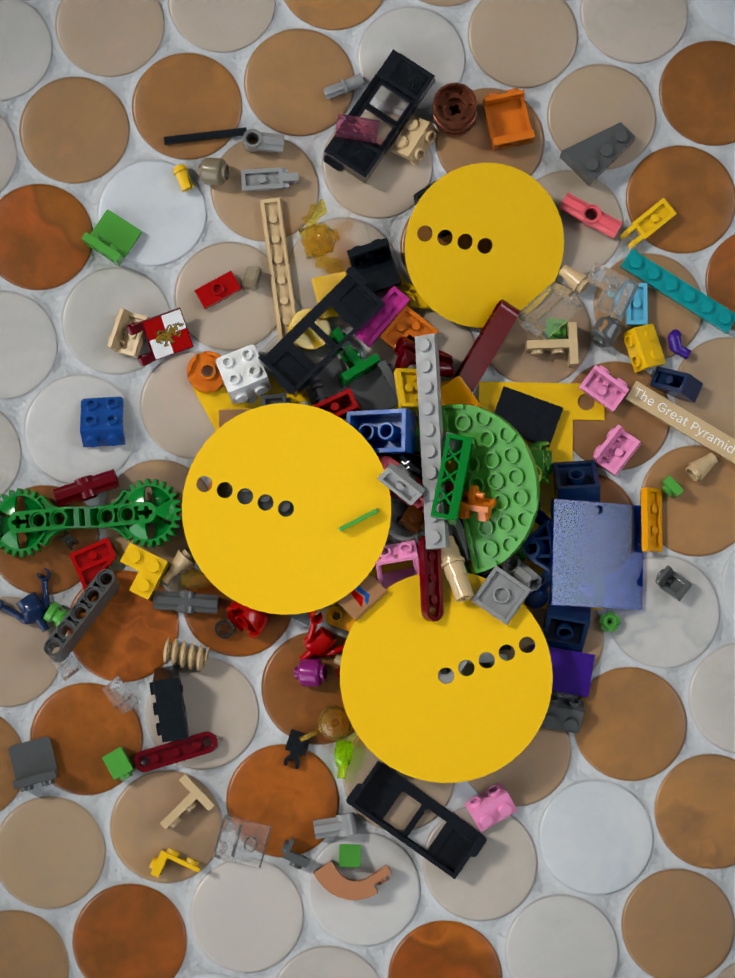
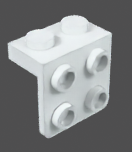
[216,345,272,405]

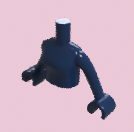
[0,568,51,632]

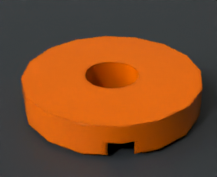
[187,351,225,393]

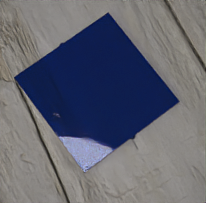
[549,499,644,610]

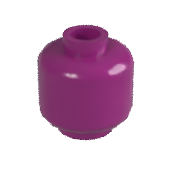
[294,659,327,687]

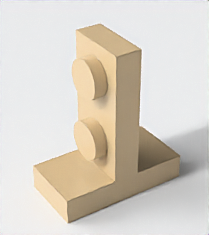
[525,322,579,367]
[160,773,216,830]

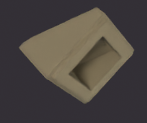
[241,266,262,291]

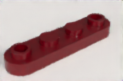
[418,535,444,622]
[134,731,218,772]

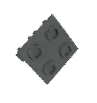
[305,356,351,405]

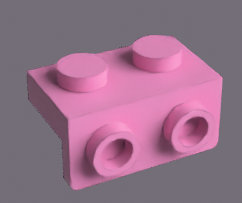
[579,365,630,413]
[593,424,641,477]
[464,782,518,832]

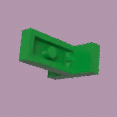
[330,327,381,388]

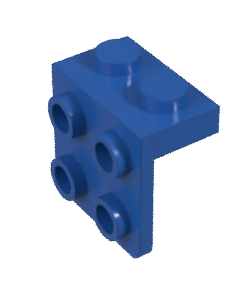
[80,397,126,447]

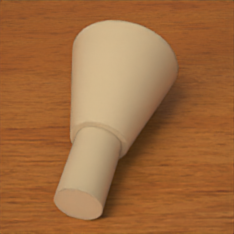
[162,548,195,584]

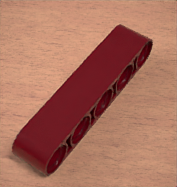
[452,299,520,393]

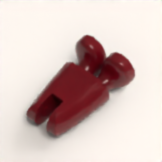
[394,336,454,378]

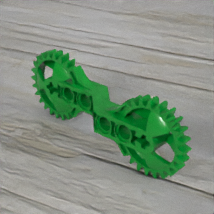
[0,478,182,557]

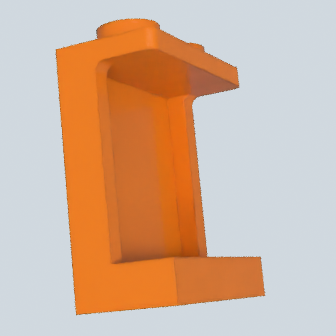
[482,88,535,151]

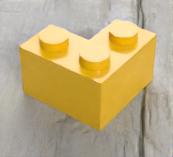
[120,543,170,601]

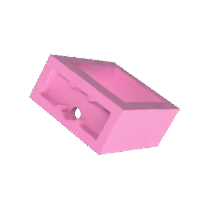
[375,540,419,589]

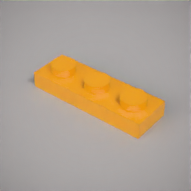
[641,487,663,552]

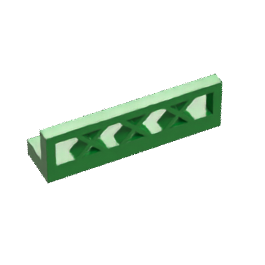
[430,433,473,526]

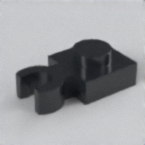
[284,729,312,769]

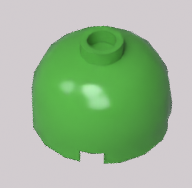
[528,441,553,484]

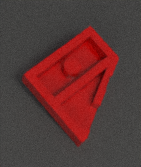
[69,537,117,591]

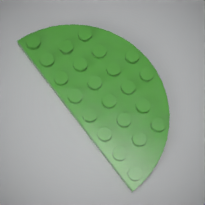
[442,404,540,574]

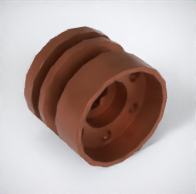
[433,83,477,137]

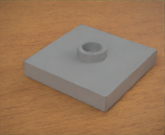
[471,565,531,626]

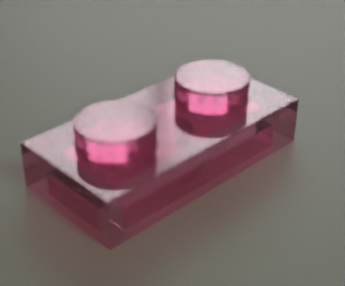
[335,113,380,143]

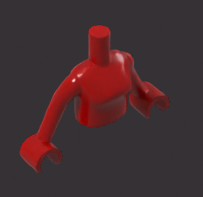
[300,610,344,660]

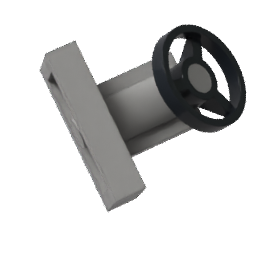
[377,454,425,505]

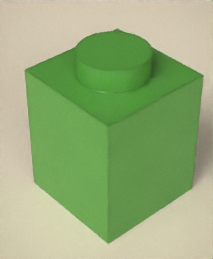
[102,746,135,781]

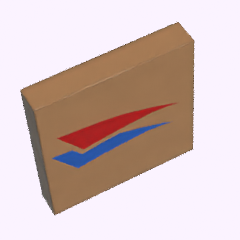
[337,573,388,621]

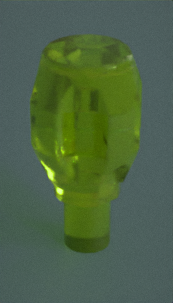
[334,740,353,779]

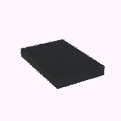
[494,386,563,448]

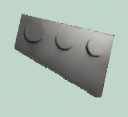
[560,122,636,186]

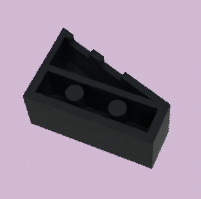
[149,665,189,742]

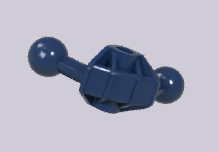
[524,500,565,609]

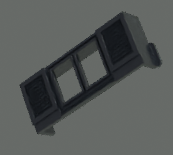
[323,49,435,184]
[258,267,385,398]
[346,760,487,879]

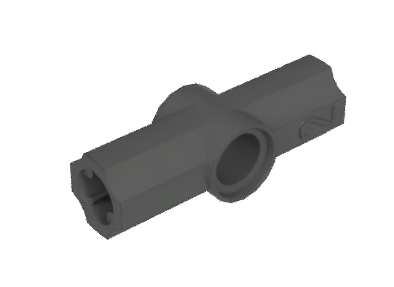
[153,591,219,614]

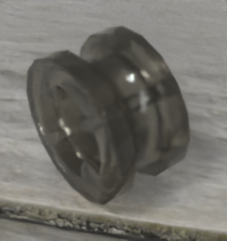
[58,530,79,550]
[215,619,234,639]

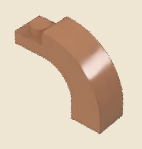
[313,859,391,900]

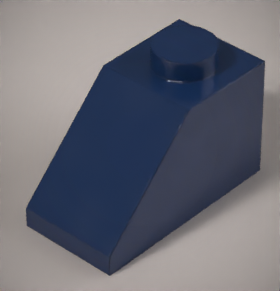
[650,366,703,403]

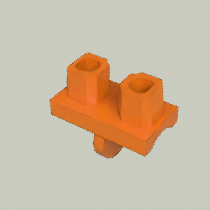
[459,485,496,522]

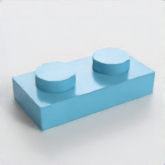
[625,283,648,326]

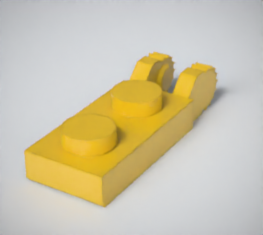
[620,198,677,250]

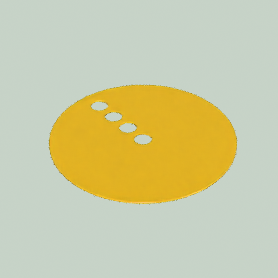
[405,163,564,328]

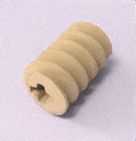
[163,636,210,672]

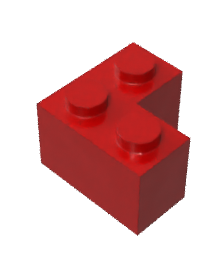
[312,388,362,420]

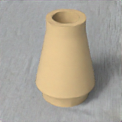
[559,264,591,294]
[686,452,718,481]

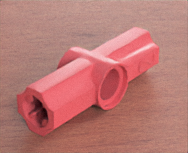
[559,193,623,239]

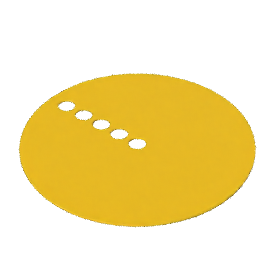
[182,403,391,615]
[340,571,553,783]

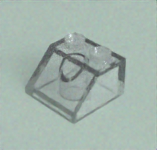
[213,814,272,868]

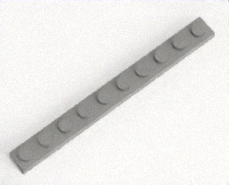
[415,333,449,550]

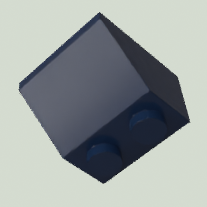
[553,460,601,509]
[542,597,591,653]

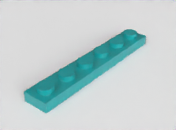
[620,249,735,334]

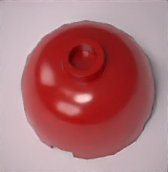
[226,601,269,638]

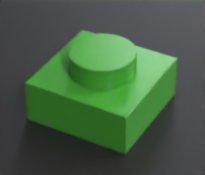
[660,475,684,498]

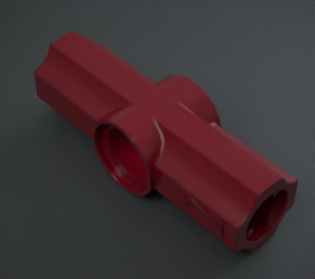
[53,469,120,507]

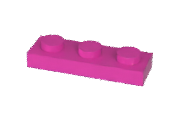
[357,286,410,348]

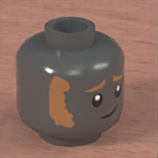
[590,316,622,348]

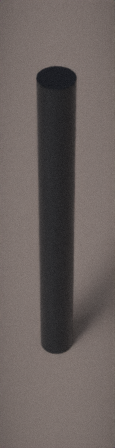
[164,127,247,145]

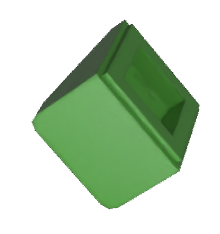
[339,844,361,867]

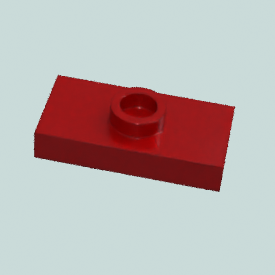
[194,271,241,309]

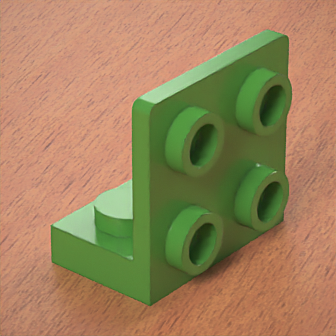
[81,210,142,266]

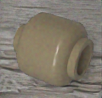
[197,158,230,185]

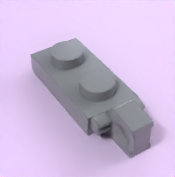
[241,167,300,192]

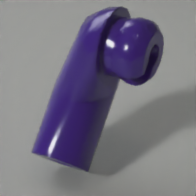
[667,329,691,359]

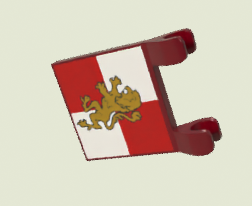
[126,307,194,366]

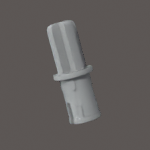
[323,73,365,100]

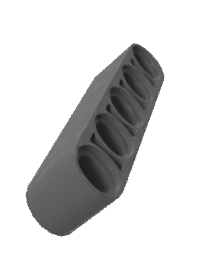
[44,569,120,662]

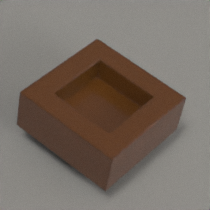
[398,505,424,534]

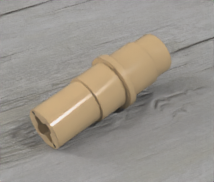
[441,536,474,603]

